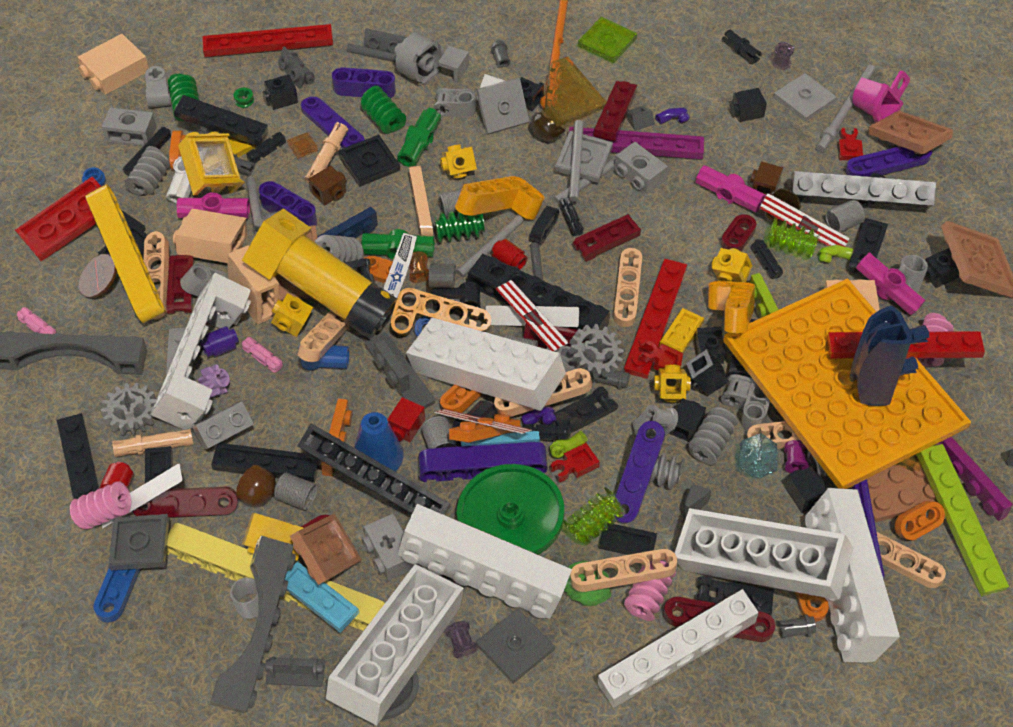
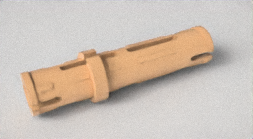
[304,122,348,183]
[112,429,193,457]

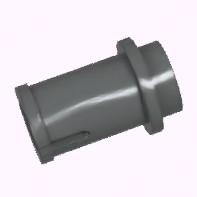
[490,40,511,68]
[233,154,255,176]
[597,369,630,389]
[779,614,816,638]

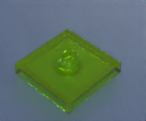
[578,17,637,63]

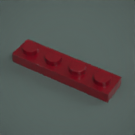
[594,81,637,141]

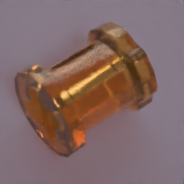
[409,252,429,283]

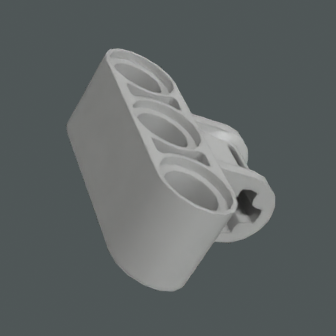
[721,374,771,431]

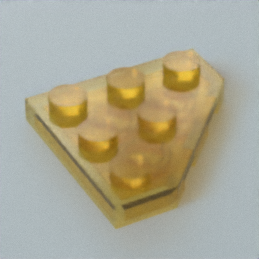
[544,56,606,127]

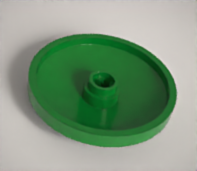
[457,464,565,555]

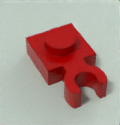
[838,128,863,161]
[639,341,683,371]
[550,443,600,482]

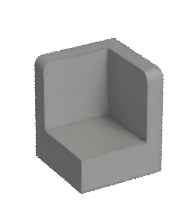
[438,46,469,83]

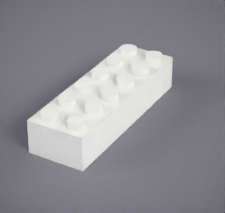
[406,318,566,411]
[805,488,900,662]
[398,504,572,619]
[675,508,854,600]
[326,564,464,726]

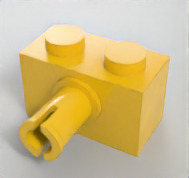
[242,513,303,561]

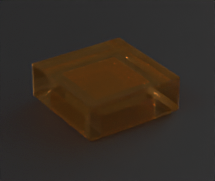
[287,132,318,159]

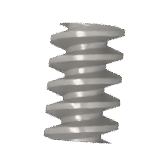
[125,146,170,195]
[315,235,364,262]
[688,407,738,465]
[649,452,685,489]

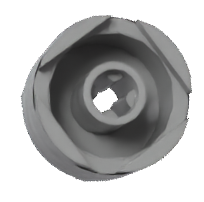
[394,32,444,84]

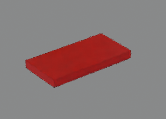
[15,176,102,261]

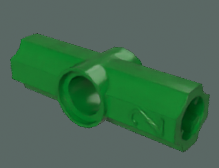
[397,107,441,167]
[362,229,435,259]

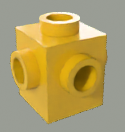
[440,144,477,178]
[712,248,753,282]
[271,293,313,337]
[654,365,691,402]

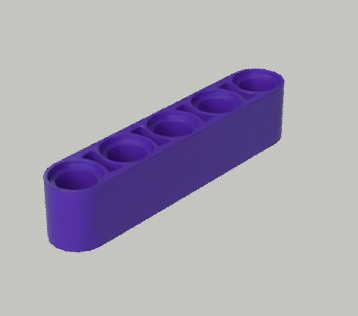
[418,442,548,482]

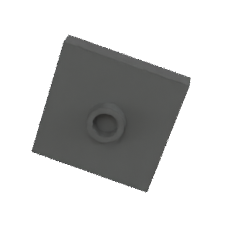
[108,514,170,570]
[476,608,555,684]

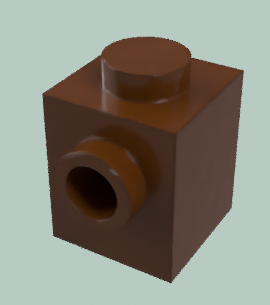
[750,161,783,195]
[309,165,347,206]

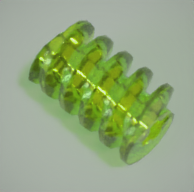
[768,217,821,259]
[564,487,624,545]

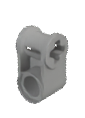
[145,66,171,108]
[433,88,476,117]
[180,263,228,296]
[633,405,678,439]

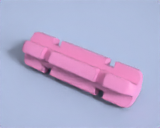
[17,307,56,334]
[242,337,283,373]

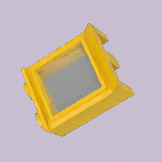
[178,132,245,195]

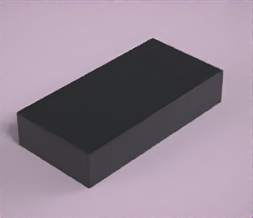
[599,522,657,555]

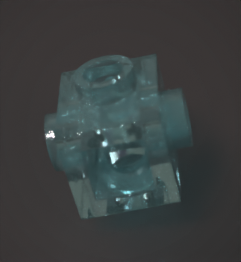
[739,433,778,478]

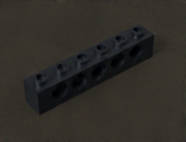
[468,253,610,330]
[297,423,451,516]

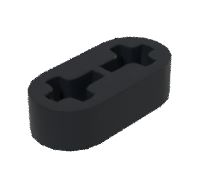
[530,205,559,244]

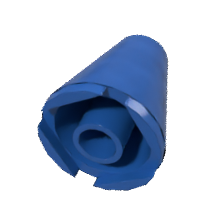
[354,412,404,472]

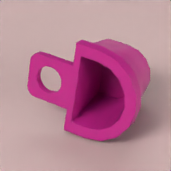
[852,70,910,122]

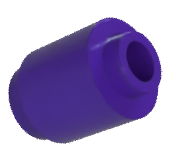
[200,326,239,358]

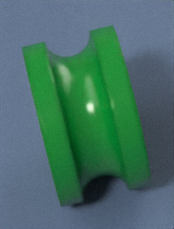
[233,87,254,108]

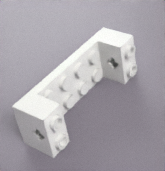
[150,273,251,430]

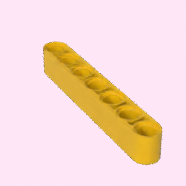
[85,184,166,324]

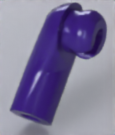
[655,107,690,125]
[521,407,556,424]

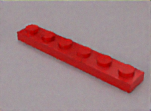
[202,24,333,57]
[624,258,688,379]
[827,331,985,359]

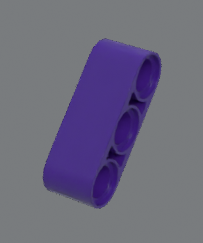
[332,67,396,98]
[259,181,317,226]

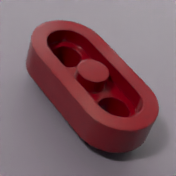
[721,214,757,251]

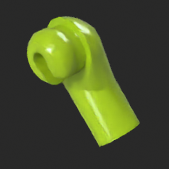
[819,245,853,263]
[550,431,588,458]

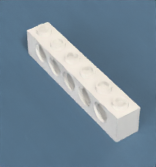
[598,589,759,708]

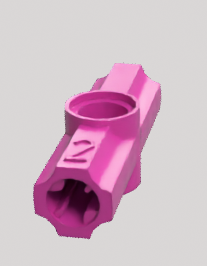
[696,165,766,212]
[176,193,250,219]
[856,252,925,316]

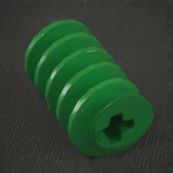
[168,73,200,121]
[360,86,406,134]
[434,211,485,243]

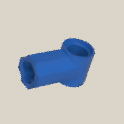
[298,345,350,370]

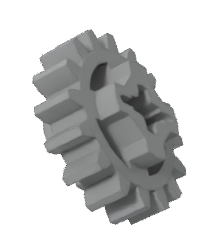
[568,324,624,378]
[101,383,157,435]

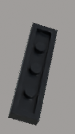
[174,95,268,146]
[57,413,99,500]
[211,443,320,483]

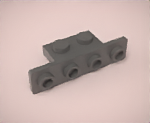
[365,332,435,408]

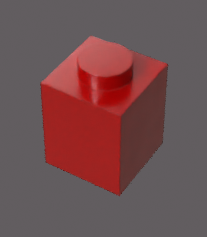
[387,397,425,442]

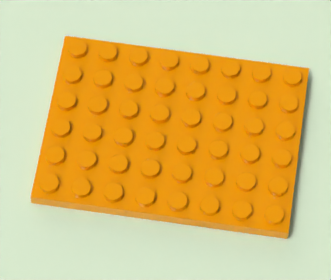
[723,278,971,489]

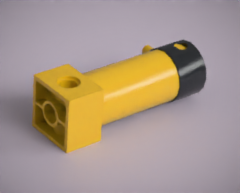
[242,208,398,339]

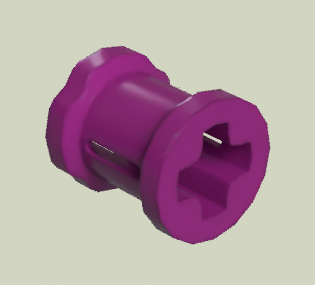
[784,440,809,473]

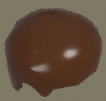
[236,465,276,507]

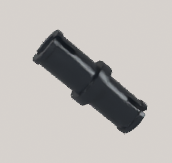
[722,29,762,63]

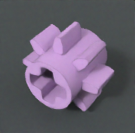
[198,364,230,398]

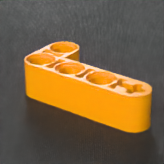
[455,176,545,220]
[708,281,755,333]
[391,288,491,336]

